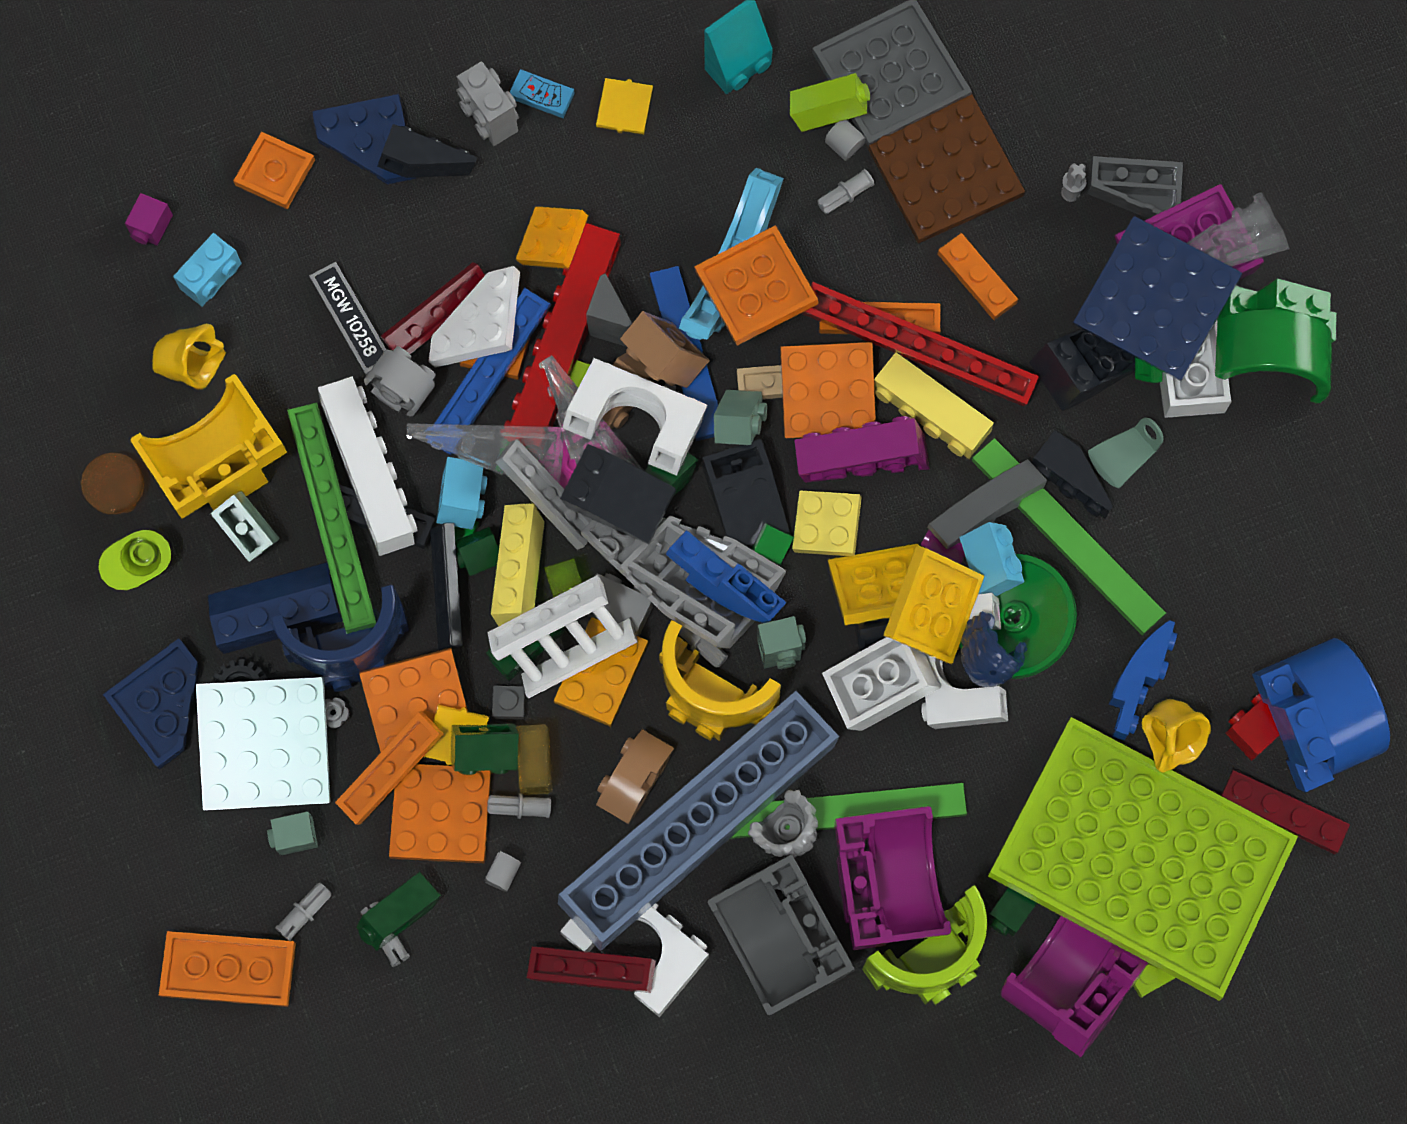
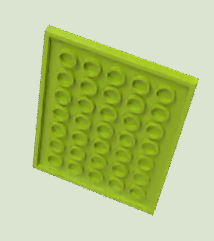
[988,717,1298,1001]

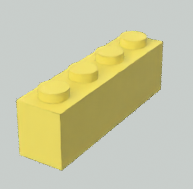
[874,352,994,459]
[491,503,545,626]

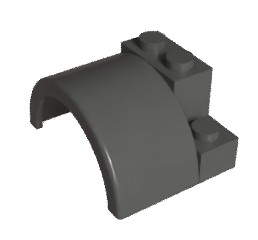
[708,854,855,1015]

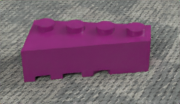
[794,416,929,483]

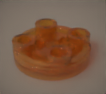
[81,453,144,514]

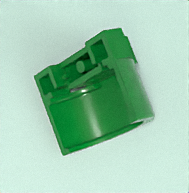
[1215,278,1337,403]

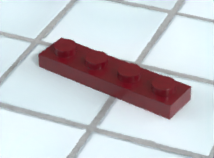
[381,262,485,354]
[1221,770,1350,854]
[527,946,656,993]

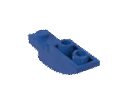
[666,530,786,623]
[1109,620,1177,741]

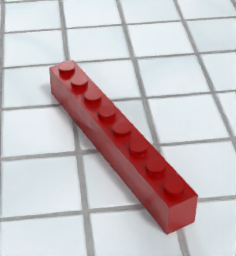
[502,223,621,460]
[801,282,1039,406]

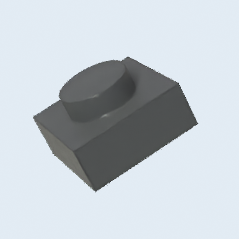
[492,686,525,719]

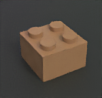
[620,311,710,388]

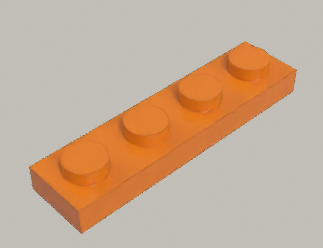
[819,302,940,335]
[335,712,444,825]

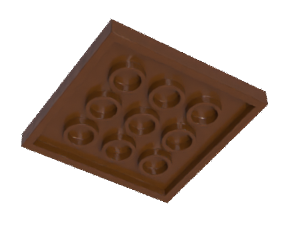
[866,94,1025,244]

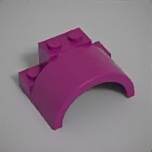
[834,806,951,950]
[1001,916,1148,1057]

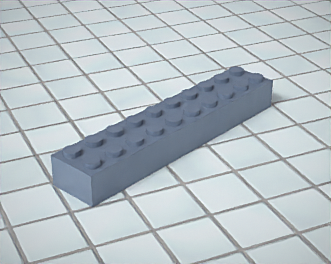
[558,691,839,951]

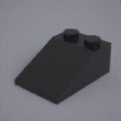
[560,444,676,545]

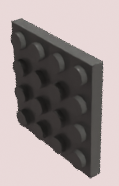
[812,0,972,148]

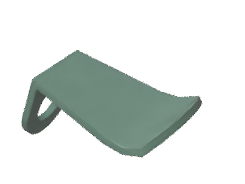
[1088,417,1164,488]

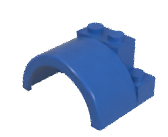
[1252,638,1390,792]

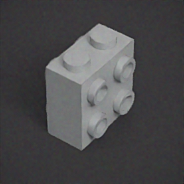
[456,61,519,146]

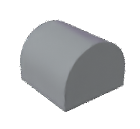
[825,120,866,161]
[485,851,521,892]

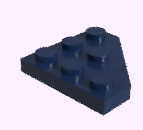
[312,94,416,184]
[103,638,199,769]

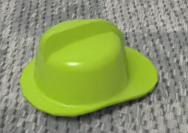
[98,530,171,590]

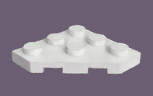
[429,266,520,368]

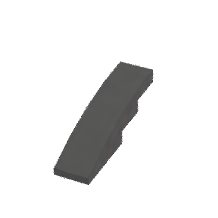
[927,459,1047,549]

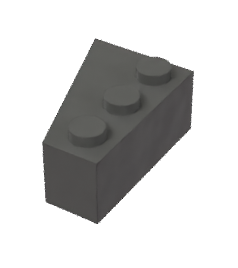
[1087,156,1183,219]

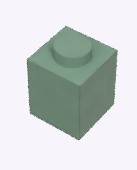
[267,812,318,855]

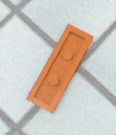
[938,233,1018,320]

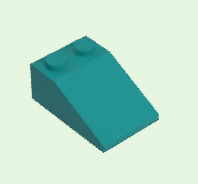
[704,0,773,94]

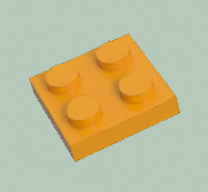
[516,207,588,269]

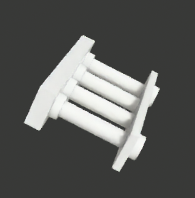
[487,575,638,698]

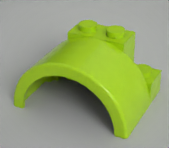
[862,885,987,1005]

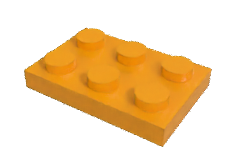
[554,617,648,727]

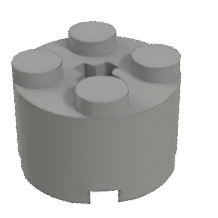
[364,346,436,416]

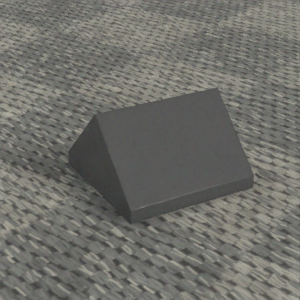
[586,273,632,347]

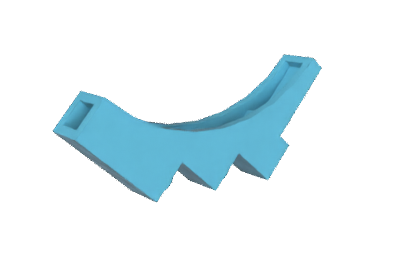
[679,168,784,340]

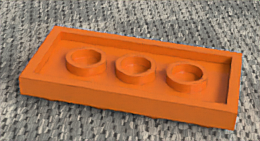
[159,931,296,1007]

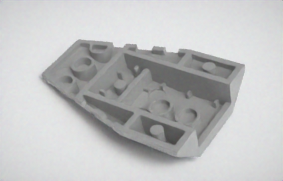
[581,516,786,649]

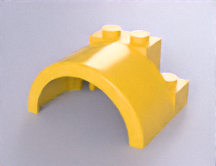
[131,374,287,519]
[659,620,781,741]

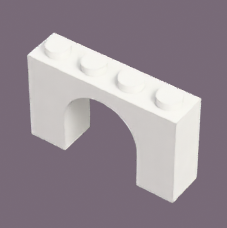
[563,358,707,476]
[922,593,1008,729]
[560,903,709,1017]

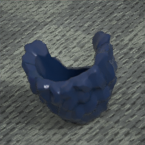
[961,611,1027,687]

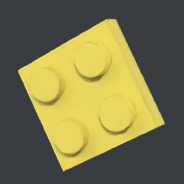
[792,491,862,557]

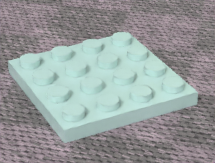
[196,677,331,810]

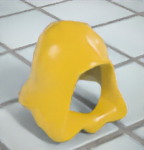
[152,323,226,389]
[1141,699,1211,773]

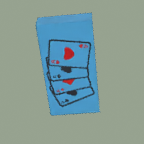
[510,69,575,118]

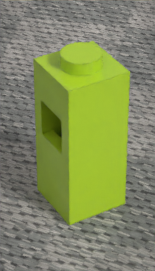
[790,73,870,132]

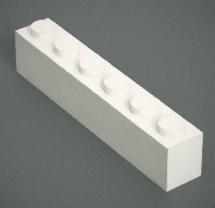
[318,376,418,556]

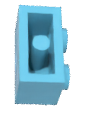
[173,233,242,307]
[436,457,487,530]
[959,522,1024,596]

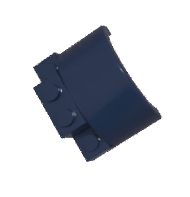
[270,585,410,692]

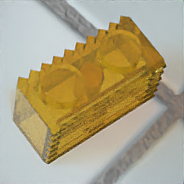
[517,724,552,795]

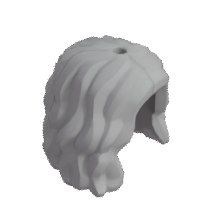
[748,790,818,857]

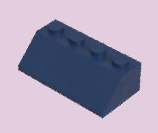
[208,562,343,654]

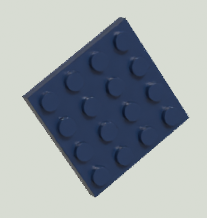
[1073,216,1243,382]

